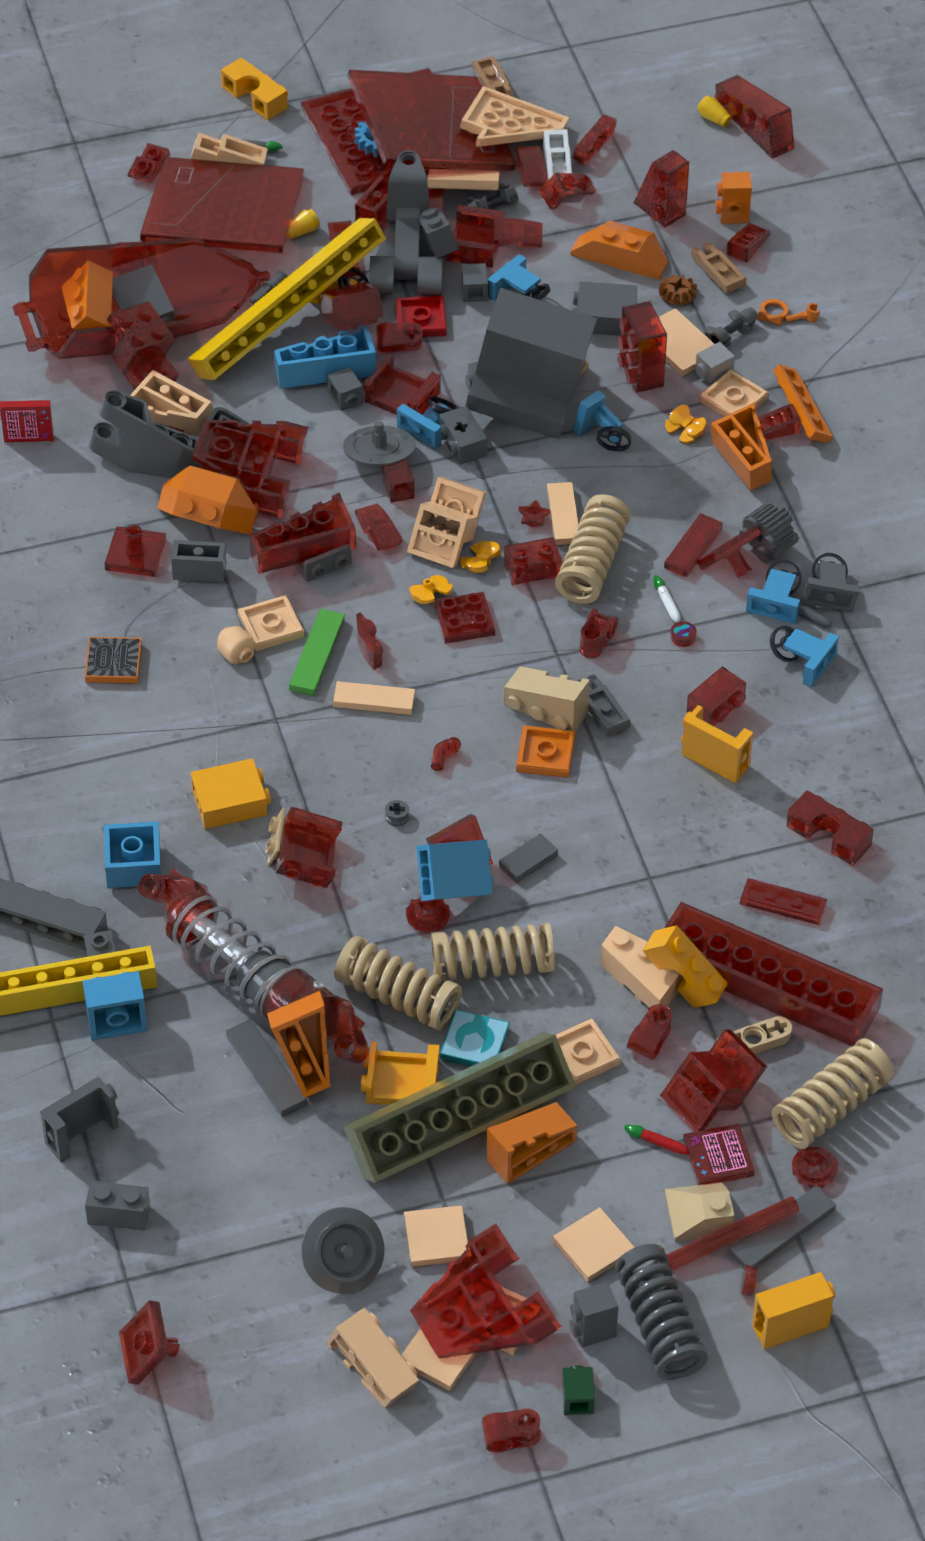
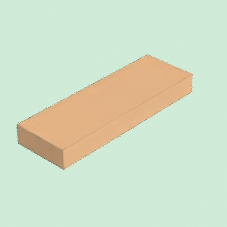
[547,482,579,545]
[333,681,415,715]

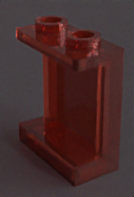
[446,205,505,268]
[363,355,441,415]
[276,806,343,888]

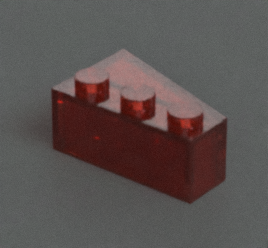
[634,150,690,227]

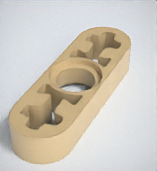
[715,1016,792,1063]

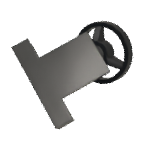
[802,553,859,612]

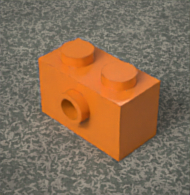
[715,172,752,224]

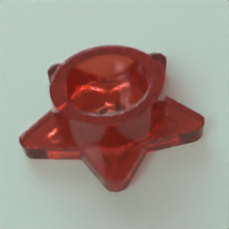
[518,500,551,527]

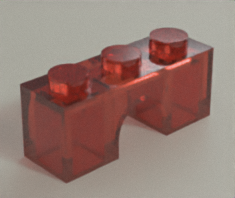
[786,790,874,866]

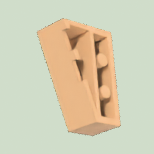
[131,370,213,435]
[600,926,683,1020]
[326,1307,419,1408]

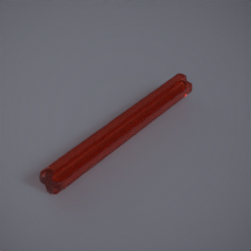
[667,1196,799,1270]

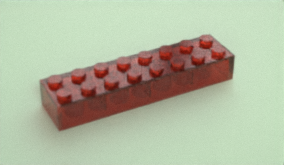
[664,902,883,1046]

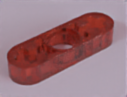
[573,114,617,165]

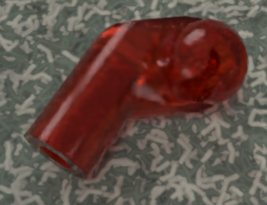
[431,737,461,771]

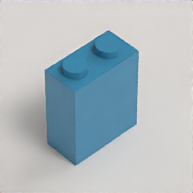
[416,840,493,901]

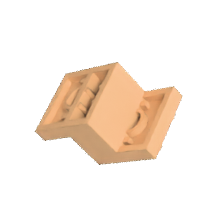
[407,476,487,568]

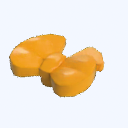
[665,405,707,444]
[460,541,501,573]
[409,575,453,604]

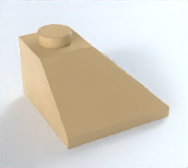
[665,1182,734,1241]

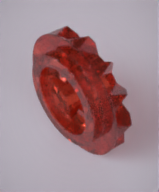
[406,894,450,932]
[792,1146,838,1189]

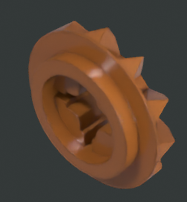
[659,274,697,305]

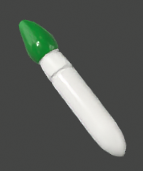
[653,575,681,623]

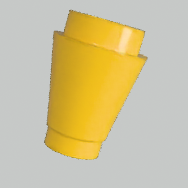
[697,95,732,127]
[283,209,320,240]

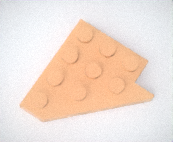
[460,86,569,146]

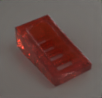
[726,223,770,263]
[758,404,801,440]

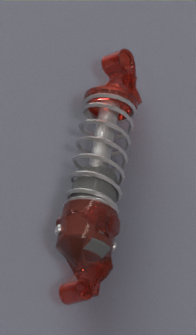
[138,868,369,1064]

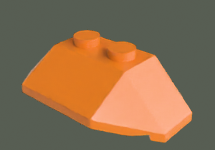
[570,220,668,280]
[157,466,258,535]

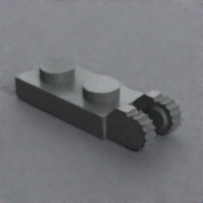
[578,674,631,737]

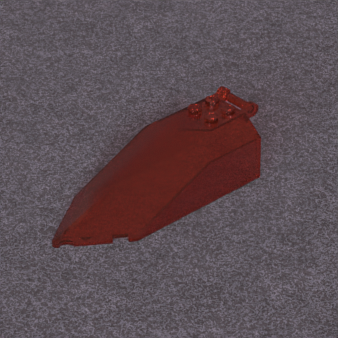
[12,238,270,359]

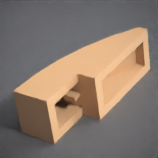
[190,133,268,169]

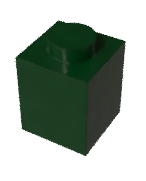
[562,1365,595,1415]

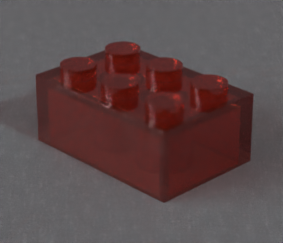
[319,282,384,330]
[617,301,667,393]

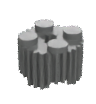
[739,501,799,562]

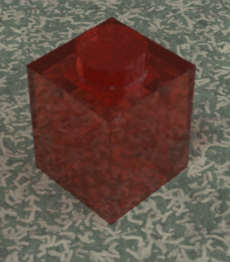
[383,460,415,503]

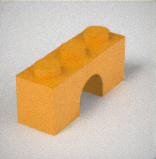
[221,57,288,121]
[642,925,728,1008]

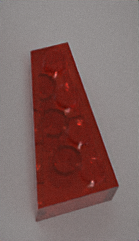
[715,75,795,159]
[250,492,356,574]

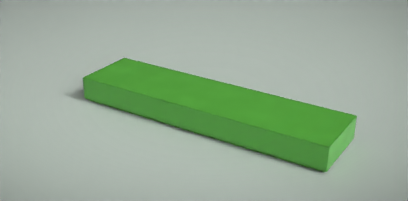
[289,609,345,696]

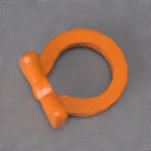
[758,299,789,326]

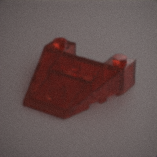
[192,420,309,519]
[410,1223,562,1359]

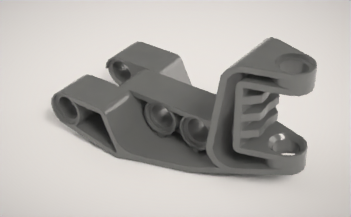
[369,150,443,296]
[89,390,251,478]

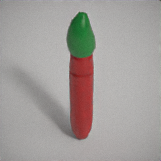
[624,1124,690,1155]

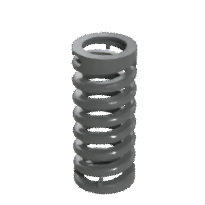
[615,1244,708,1380]

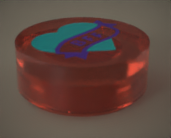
[670,621,697,647]

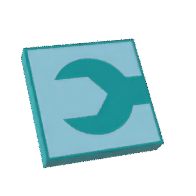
[440,1009,510,1067]

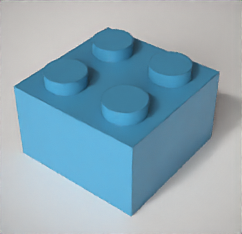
[104,821,162,888]
[83,971,147,1040]

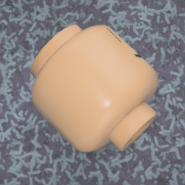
[217,626,256,665]

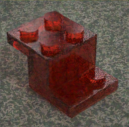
[107,301,179,390]
[660,1029,768,1133]

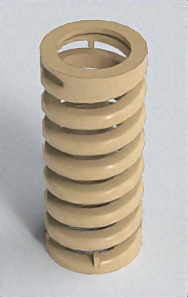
[555,495,631,604]
[431,922,555,981]
[334,935,462,1031]
[772,1038,894,1149]

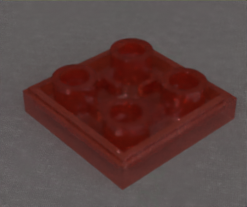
[433,591,496,644]

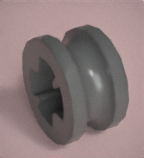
[385,800,409,826]

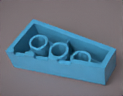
[274,323,377,389]

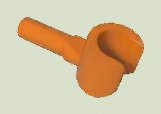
[785,303,820,322]

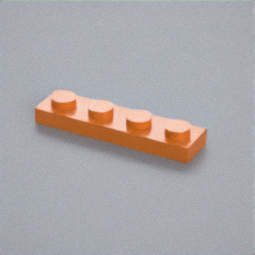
[773,364,833,444]

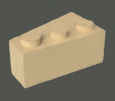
[504,666,590,731]

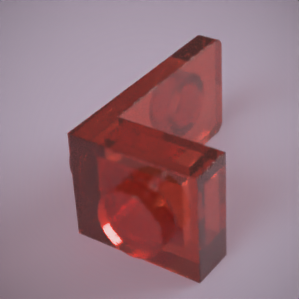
[539,172,596,209]

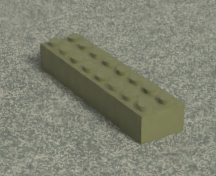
[343,1033,576,1183]

